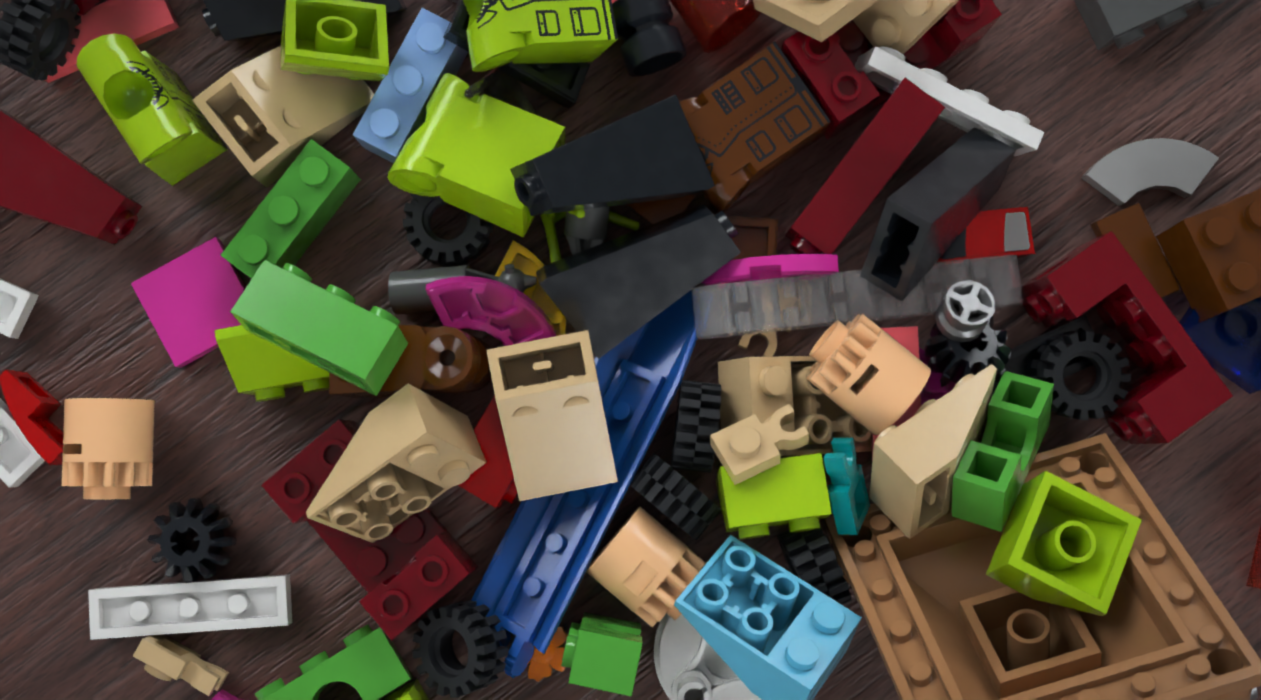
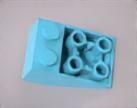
[674,535,862,700]

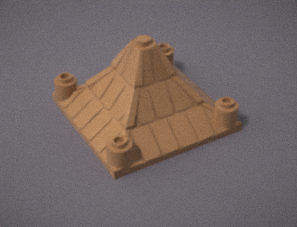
[825,433,1261,700]

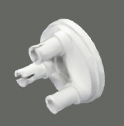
[654,613,762,700]

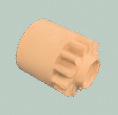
[806,313,931,435]
[62,398,155,500]
[586,506,705,627]

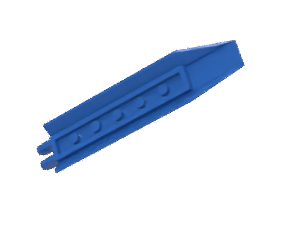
[471,287,713,678]

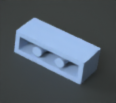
[353,8,468,163]

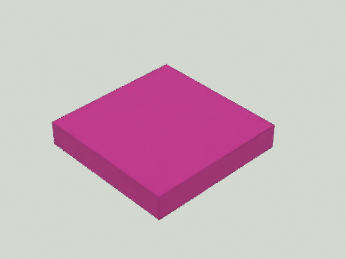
[131,237,246,368]

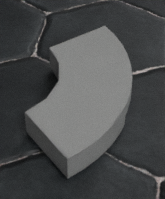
[1081,138,1219,206]

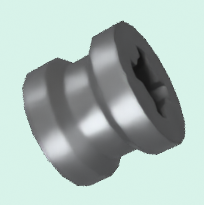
[935,280,996,342]

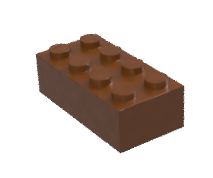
[1156,188,1261,323]

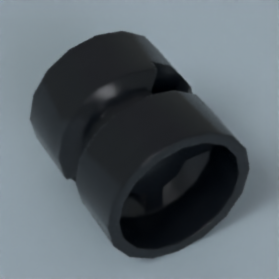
[612,0,687,77]

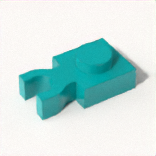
[823,438,870,535]

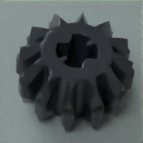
[924,316,1011,387]
[147,498,237,583]

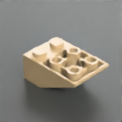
[192,46,374,187]
[486,330,618,501]
[718,356,872,456]
[869,364,997,539]
[306,383,487,543]

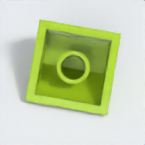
[280,0,389,82]
[214,325,329,402]
[715,453,832,539]
[985,471,1142,616]

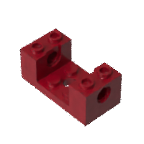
[781,0,1002,140]
[1018,231,1233,444]
[261,419,478,641]

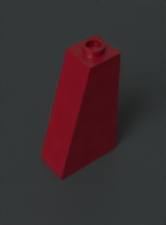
[785,77,945,254]
[0,108,143,245]

